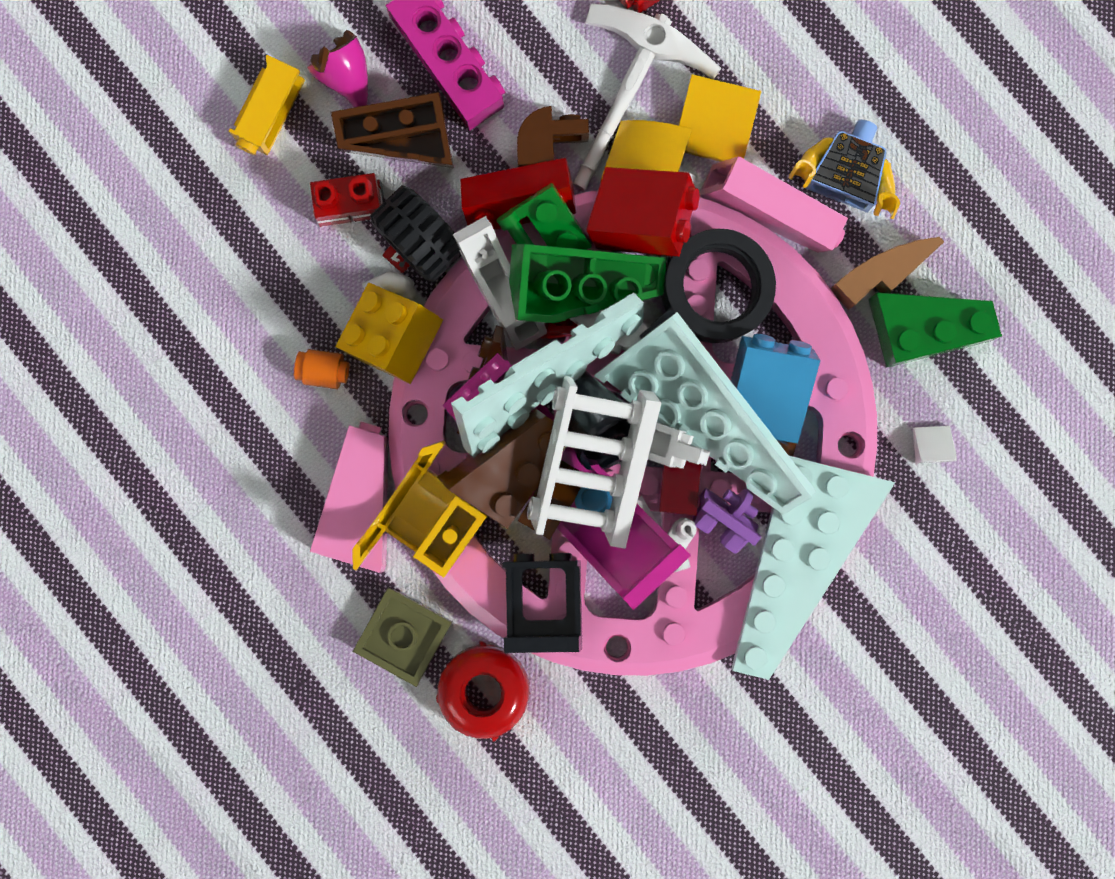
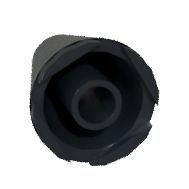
[561,371,631,470]

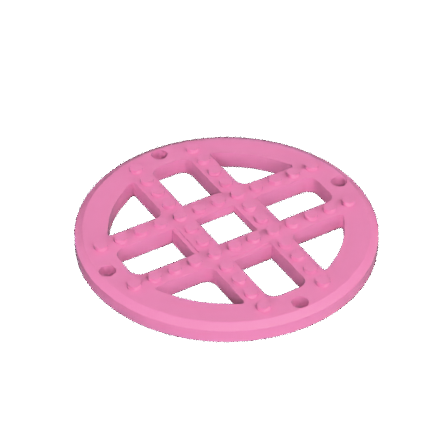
[389,191,877,676]

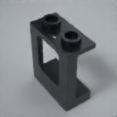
[502,553,582,653]

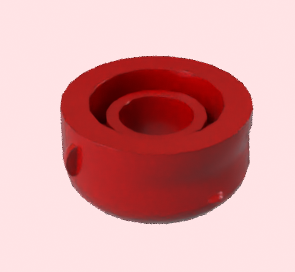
[436,640,529,742]

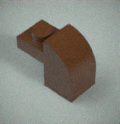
[517,106,589,167]

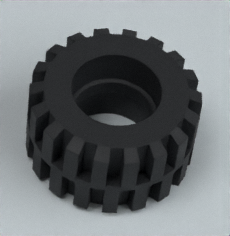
[370,185,461,283]

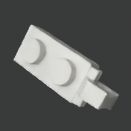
[648,422,711,469]

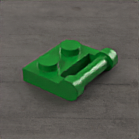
[497,183,592,250]

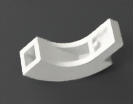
[453,216,547,351]

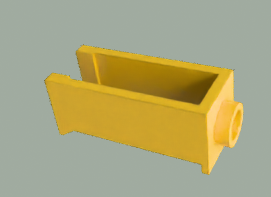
[228,55,305,156]

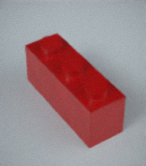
[460,158,576,230]

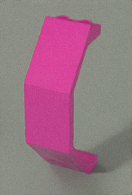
[442,353,691,610]

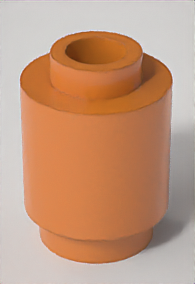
[294,349,350,390]

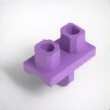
[693,488,762,554]

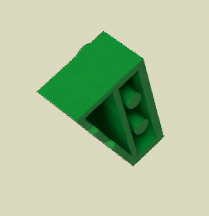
[868,293,1002,368]

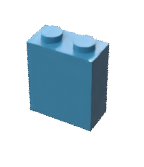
[730,334,821,444]

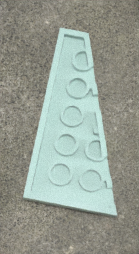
[451,292,644,459]
[594,312,816,515]
[731,455,895,680]

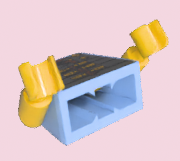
[788,119,900,219]

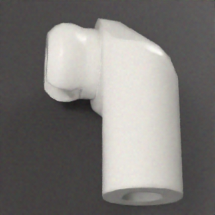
[362,271,416,300]

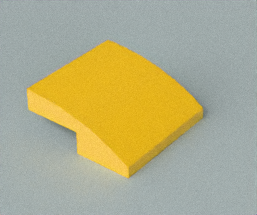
[679,74,761,162]
[600,120,692,183]

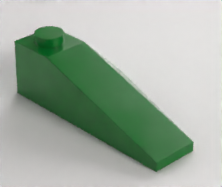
[509,244,667,323]

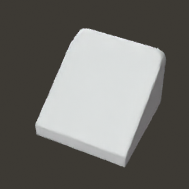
[913,426,957,464]

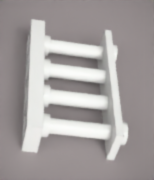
[527,376,662,549]

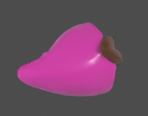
[307,30,368,107]

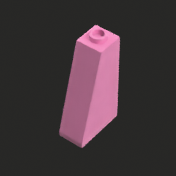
[699,156,848,253]
[310,422,388,573]

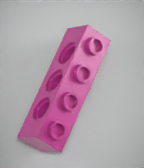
[386,0,505,131]

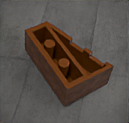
[437,408,566,529]

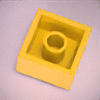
[335,282,444,384]

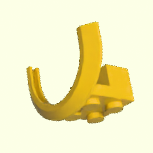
[352,440,487,578]

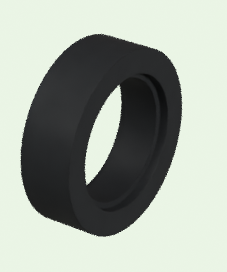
[661,229,776,343]

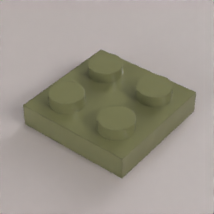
[352,587,453,687]

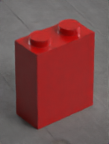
[586,167,700,257]

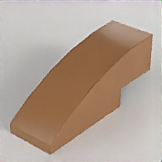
[830,236,944,310]

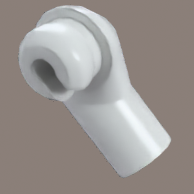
[667,518,697,572]

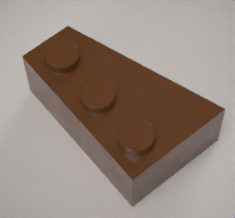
[331,92,454,168]

